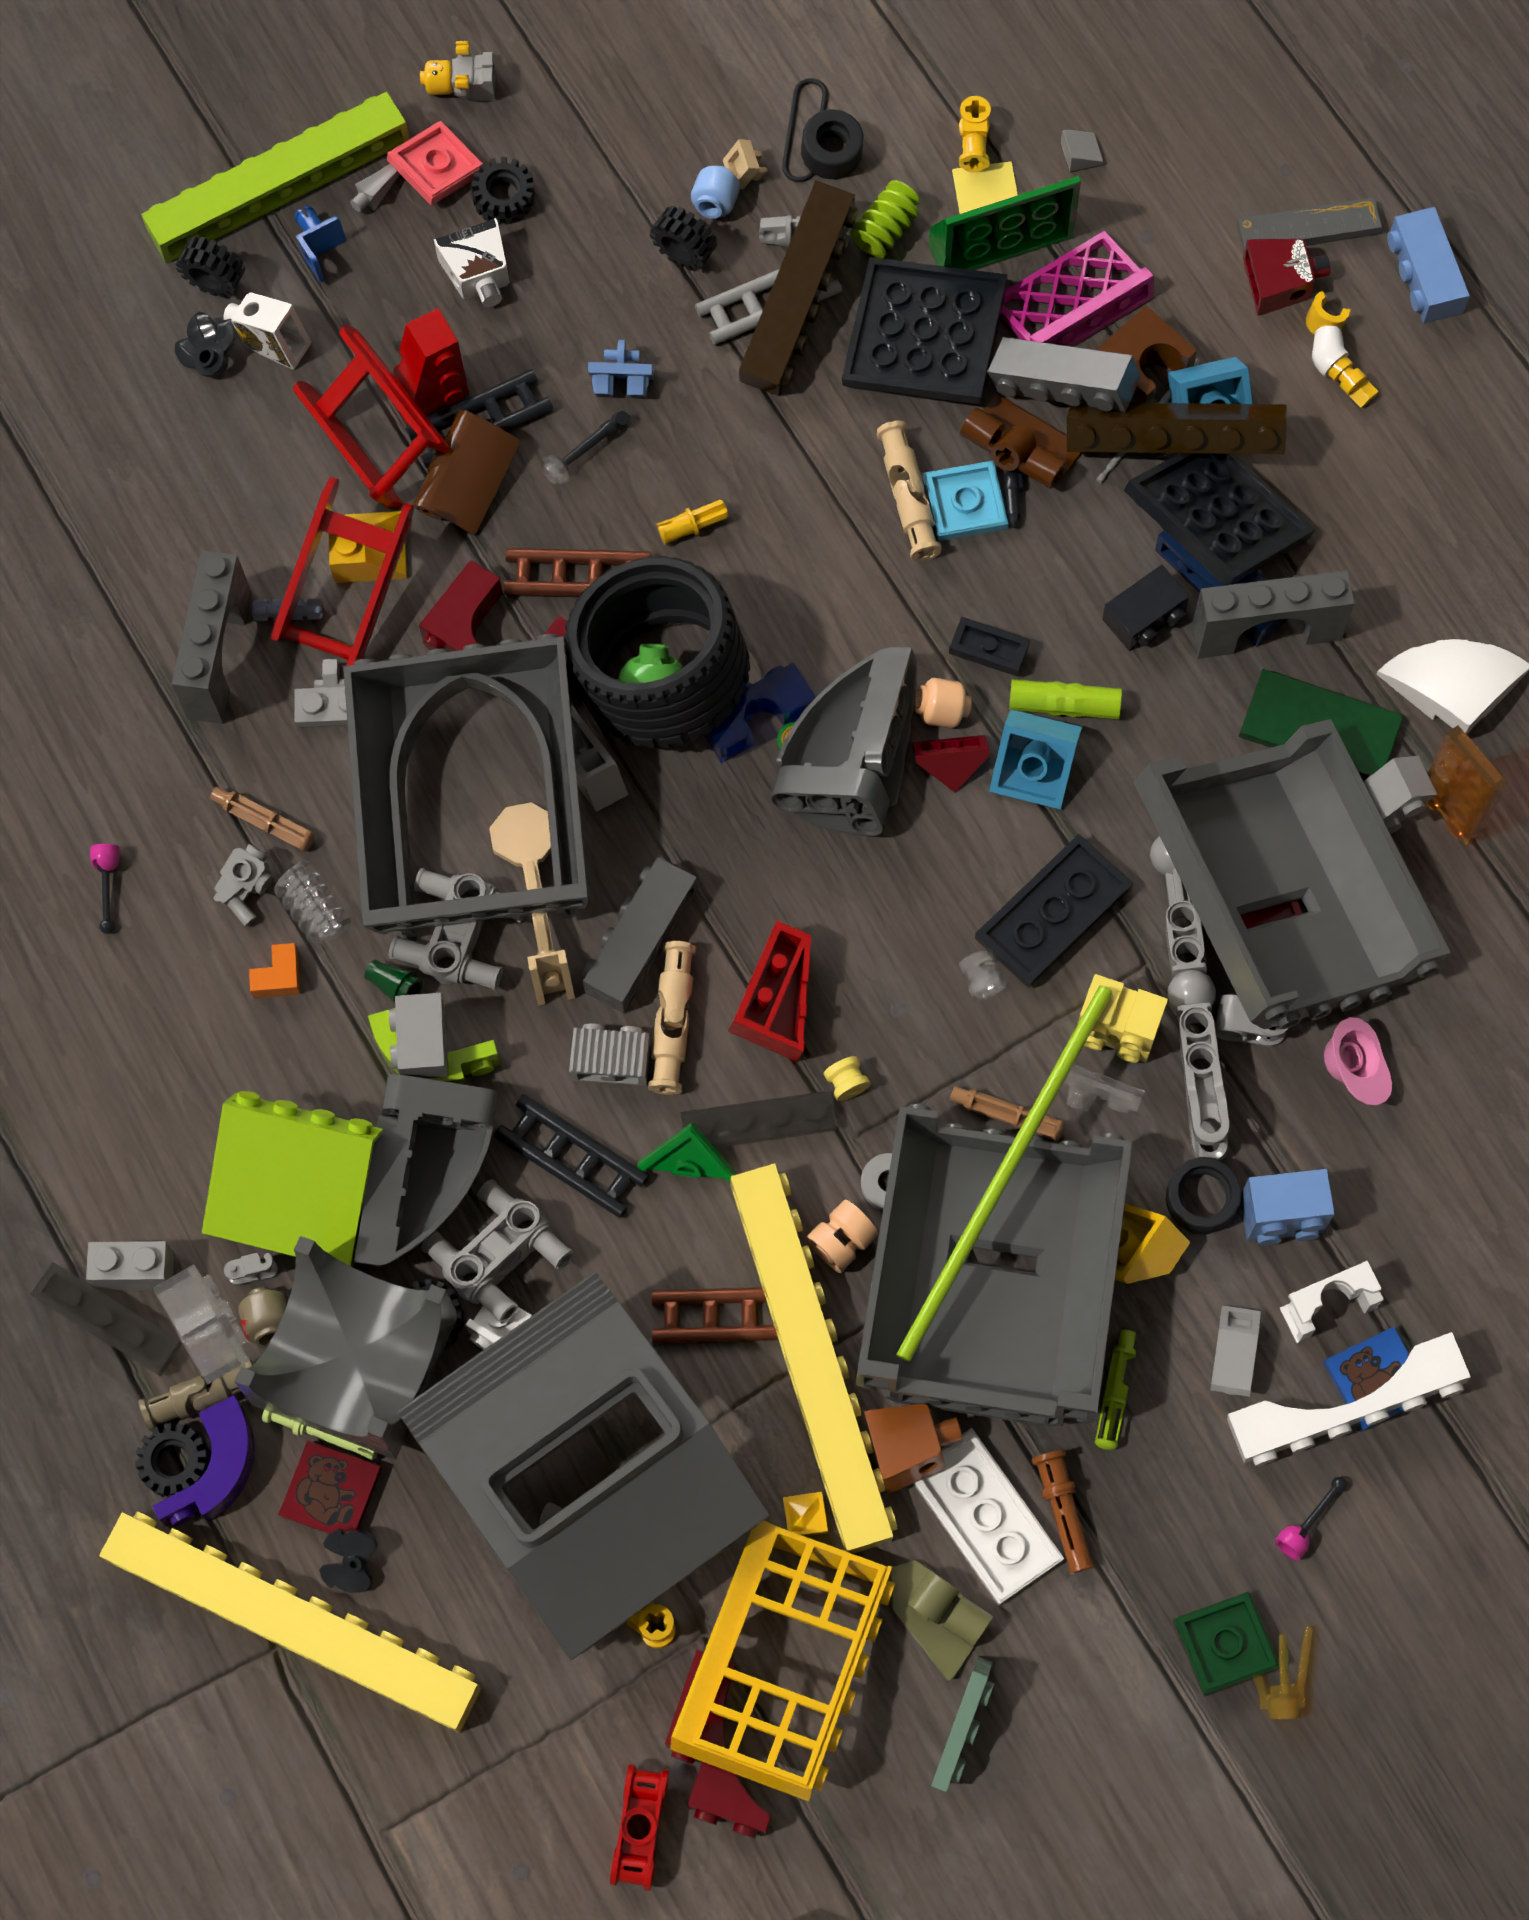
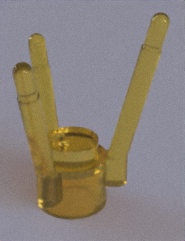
[1254,1626,1313,1720]

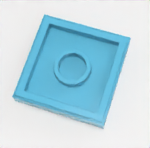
[923,461,1008,542]

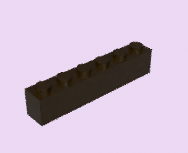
[739,180,859,396]
[1067,403,1287,454]

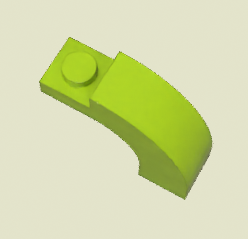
[368,1008,501,1085]

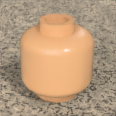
[915,678,972,728]

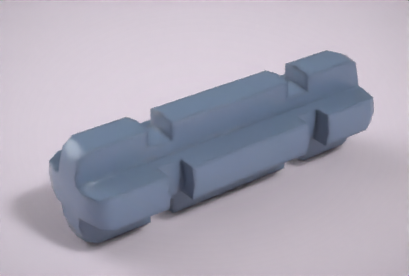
[252,598,324,621]

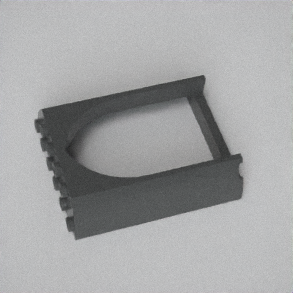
[343,634,588,939]

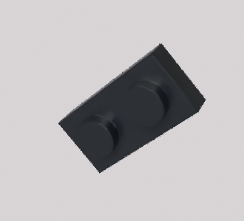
[949,616,1030,677]

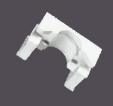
[1280,1261,1384,1343]

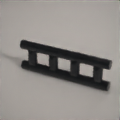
[405,369,554,469]
[494,1094,650,1219]

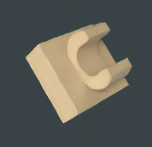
[723,139,768,190]

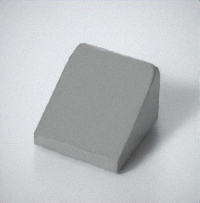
[1061,130,1103,172]

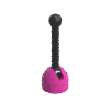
[90,844,120,934]
[1274,1477,1347,1561]

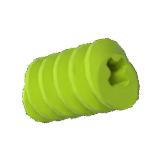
[850,180,920,259]

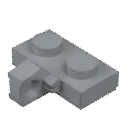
[294,659,348,727]

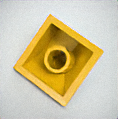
[329,511,407,583]
[1115,1203,1190,1284]

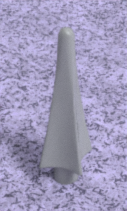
[350,164,400,212]

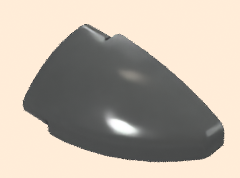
[771,647,918,836]
[354,1074,499,1267]

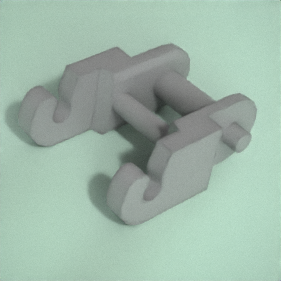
[224,1253,278,1285]

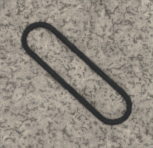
[782,78,827,182]

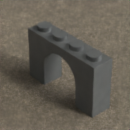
[172,550,252,724]
[1192,570,1354,659]

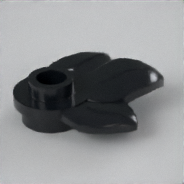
[175,311,236,377]

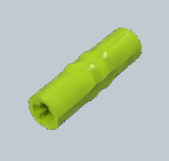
[1009,679,1122,719]

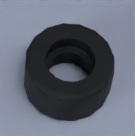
[801,109,864,179]

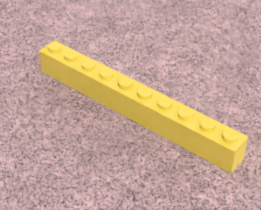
[730,1163,898,1554]
[99,1511,481,1733]

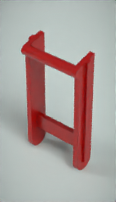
[293,324,451,509]
[270,476,414,666]

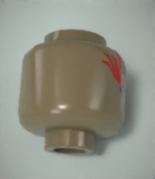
[238,1287,288,1348]

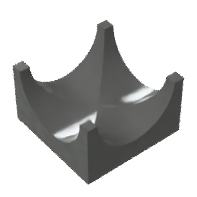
[234,1236,458,1460]

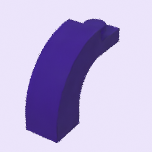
[153,1395,254,1527]

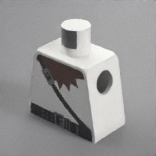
[434,218,510,307]

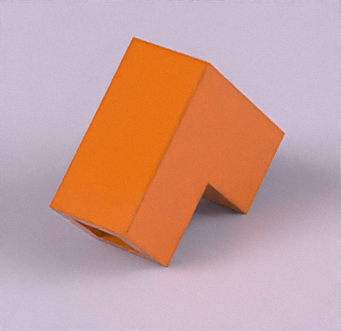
[249,943,301,998]

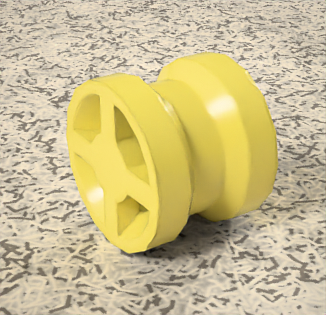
[824,1056,871,1101]

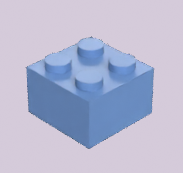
[1240,1169,1334,1246]

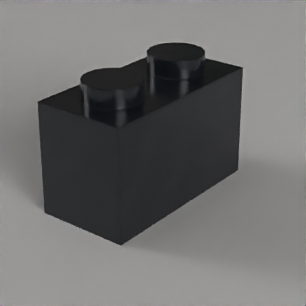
[1102,565,1190,651]

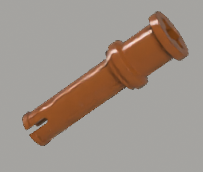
[1031,1449,1094,1574]

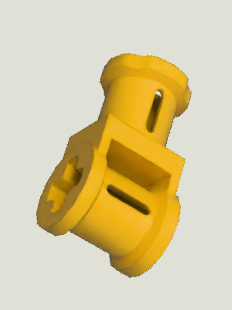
[959,96,991,172]
[626,1603,676,1648]

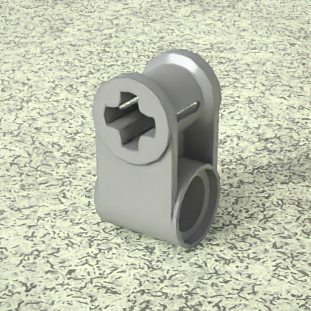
[1215,995,1288,1047]

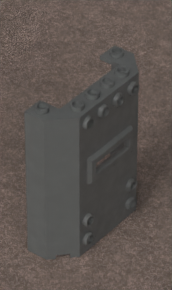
[1133,719,1451,1029]
[856,1104,1133,1427]

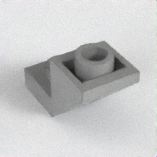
[1210,1305,1261,1397]

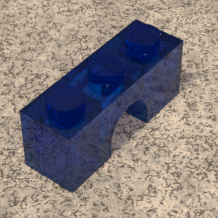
[704,662,816,763]

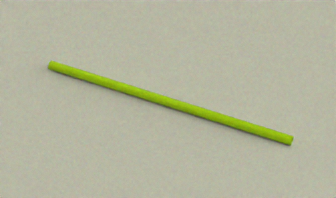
[896,985,1113,1363]

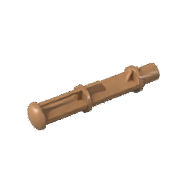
[210,786,315,851]
[949,1086,1065,1142]

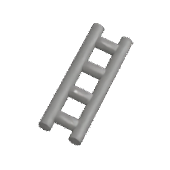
[695,269,842,345]

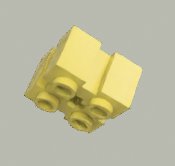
[1078,974,1168,1063]

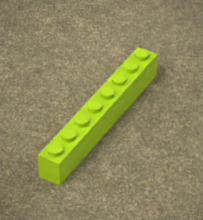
[141,91,410,264]

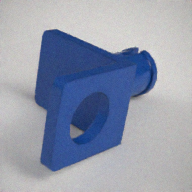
[294,206,346,283]

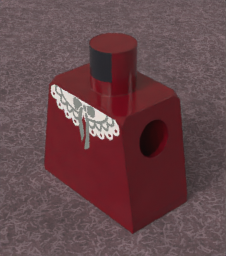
[1243,239,1331,316]

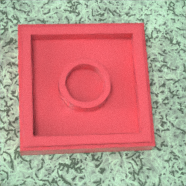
[387,120,483,206]

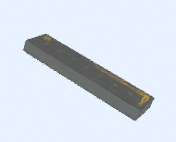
[1236,197,1382,254]

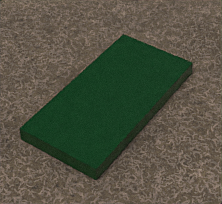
[1239,669,1403,780]

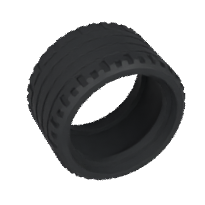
[564,556,750,748]

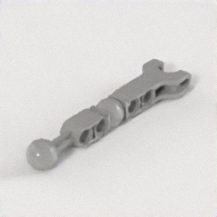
[1150,836,1229,1161]

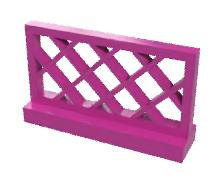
[1000,231,1154,347]

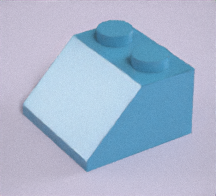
[1167,357,1253,404]
[989,709,1082,810]

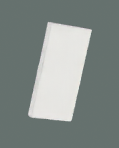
[913,1428,1064,1606]

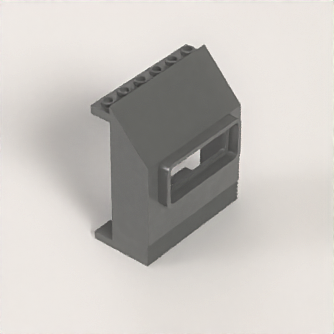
[397,1272,769,1661]

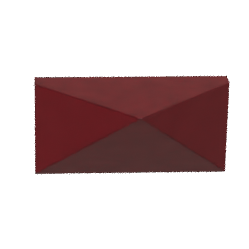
[912,735,990,793]

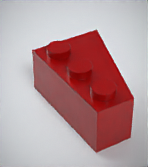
[393,308,469,425]
[728,920,811,1062]

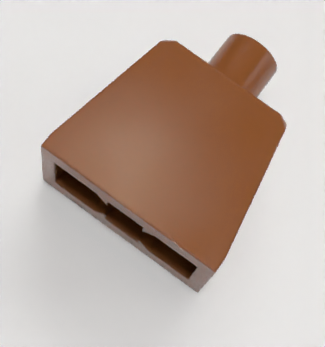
[864,1403,963,1494]

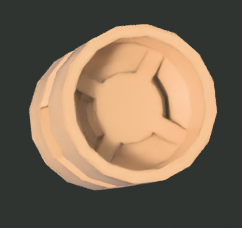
[806,1200,879,1273]

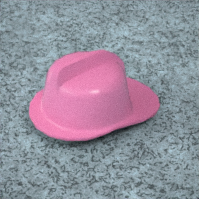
[1324,1017,1392,1106]

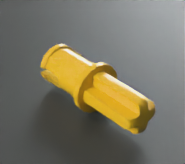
[656,500,728,545]

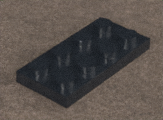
[975,834,1133,988]

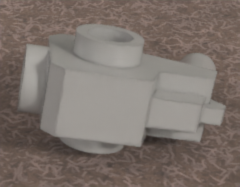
[213,844,273,927]

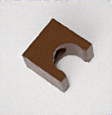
[1096,305,1197,403]

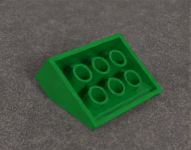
[929,176,1081,270]

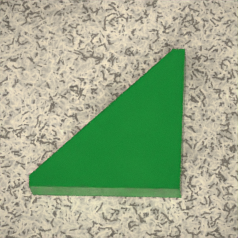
[637,1122,737,1182]

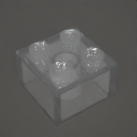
[152,1264,249,1384]

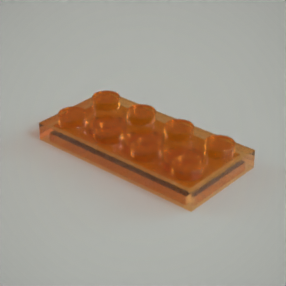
[1426,725,1507,846]

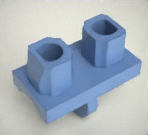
[588,340,654,398]

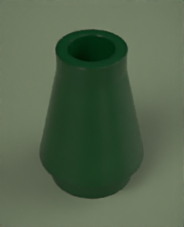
[364,960,422,1003]

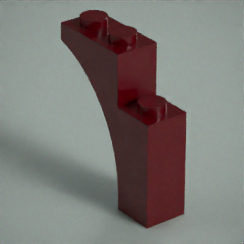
[665,1649,771,1839]

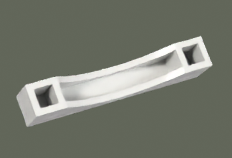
[1227,1332,1471,1467]

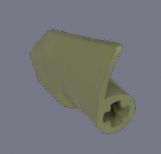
[891,1560,993,1681]

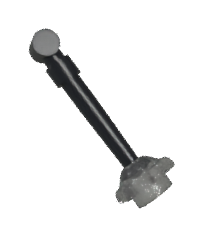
[542,411,629,484]

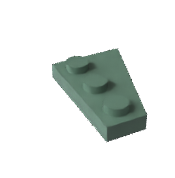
[931,1656,994,1792]

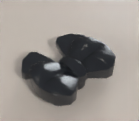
[319,1528,378,1593]

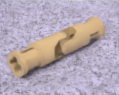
[876,420,942,562]
[648,941,696,1095]

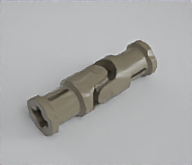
[138,1356,254,1432]

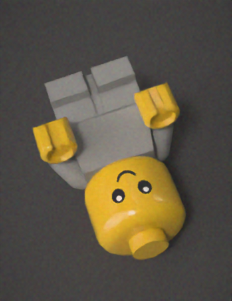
[420,41,496,101]

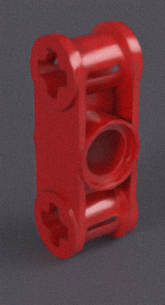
[610,1764,670,1891]

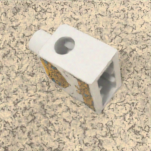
[224,293,312,370]

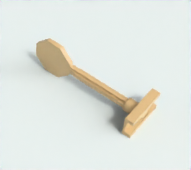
[489,802,575,1006]

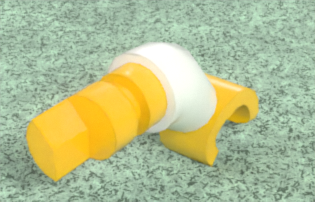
[1305,291,1379,408]

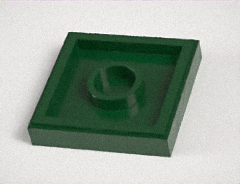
[1173,1591,1280,1697]

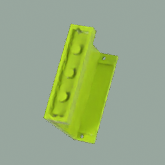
[202,1091,383,1267]

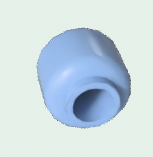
[691,166,740,219]

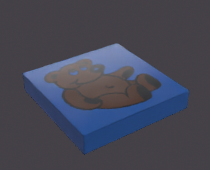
[1323,1327,1432,1433]

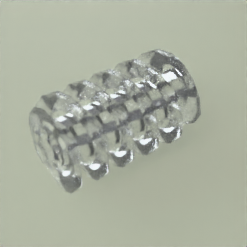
[274,861,351,945]

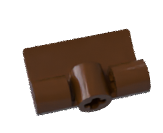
[960,394,1082,489]
[413,410,520,536]

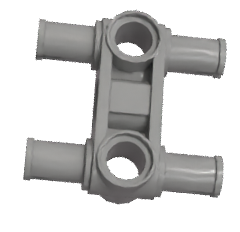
[388,868,525,990]
[421,1179,574,1324]

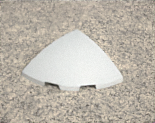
[1377,639,1529,737]

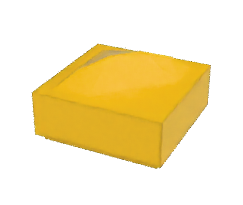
[783,1492,828,1536]

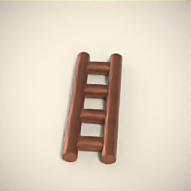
[504,548,650,597]
[652,1287,778,1344]

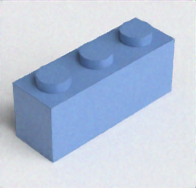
[1387,207,1470,324]

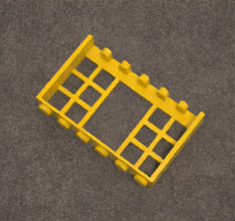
[670,1520,896,1801]

